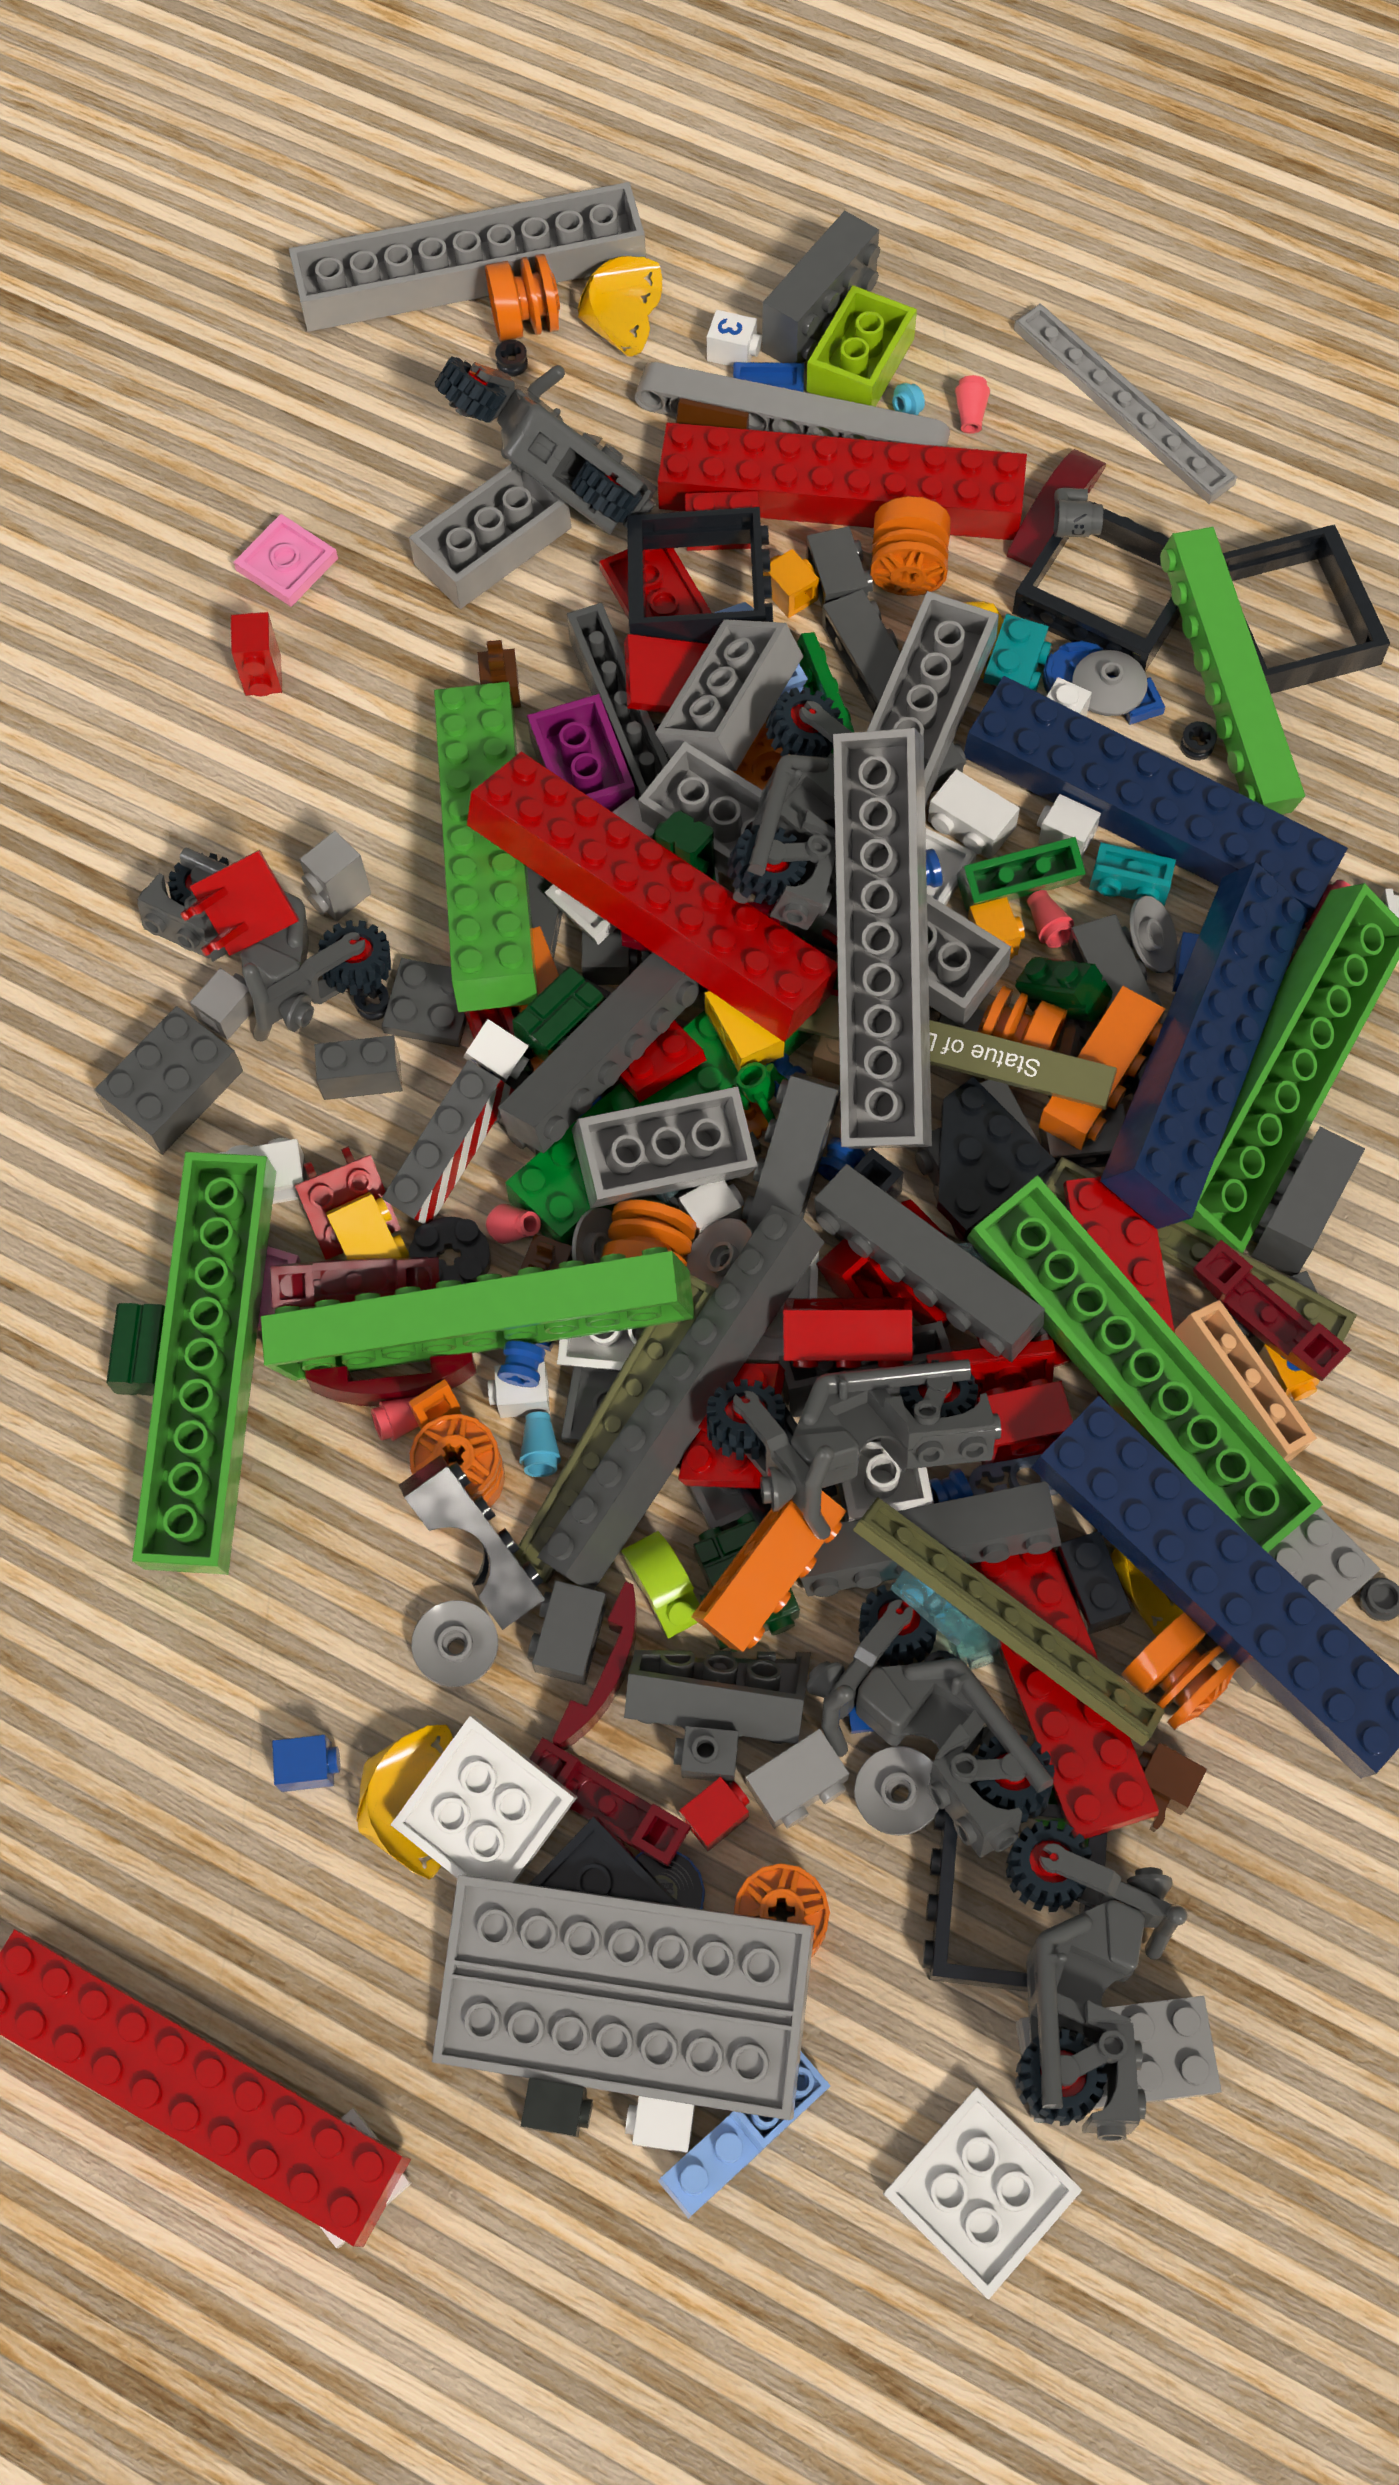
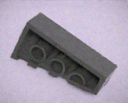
[624,1650,811,1744]

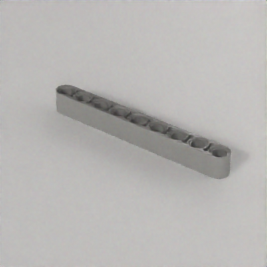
[635,362,950,447]

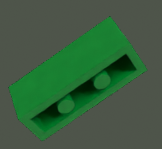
[956,836,1086,912]

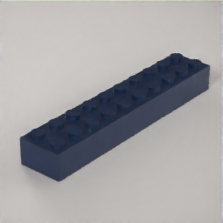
[964,676,1348,929]
[1100,862,1309,1229]
[1031,1396,1399,1779]

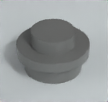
[1360,1578,1399,1622]

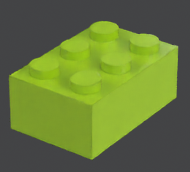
[806,285,917,407]

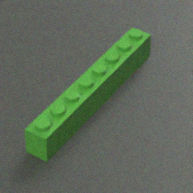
[1160,527,1305,814]

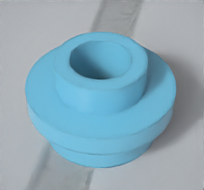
[892,383,925,415]

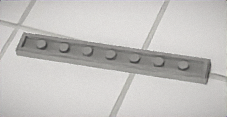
[1014,303,1237,504]

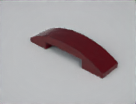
[1007,449,1106,568]
[1193,1240,1352,1381]
[270,1257,439,1309]
[305,1352,477,1407]
[552,1581,637,1750]
[529,1737,692,1866]

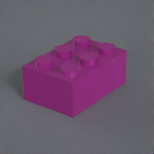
[527,694,636,812]

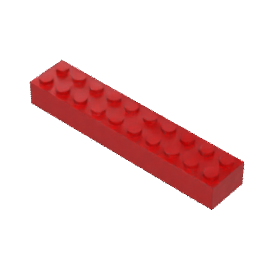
[658,423,1027,541]
[467,751,838,1042]
[0,1929,411,2247]

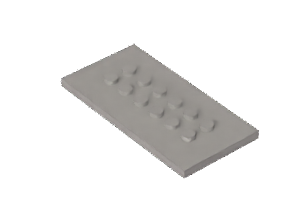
[432,1875,815,2120]

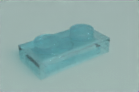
[890,1570,977,1646]

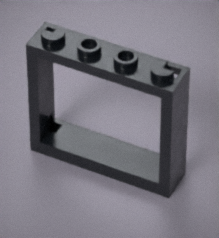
[1012,502,1181,672]
[627,507,773,644]
[1223,524,1390,694]
[922,1803,1107,1992]

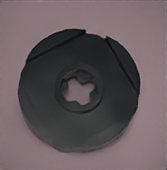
[409,1217,491,1284]

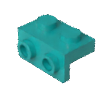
[983,614,1052,691]
[1089,842,1176,906]

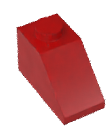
[816,1238,901,1298]

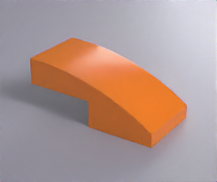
[409,1379,462,1429]

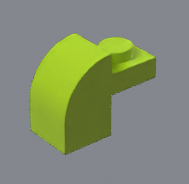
[621,1531,700,1639]

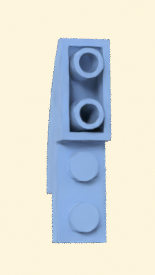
[658,2052,830,2219]

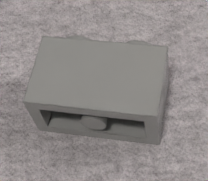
[299,831,371,922]
[745,1729,849,1829]

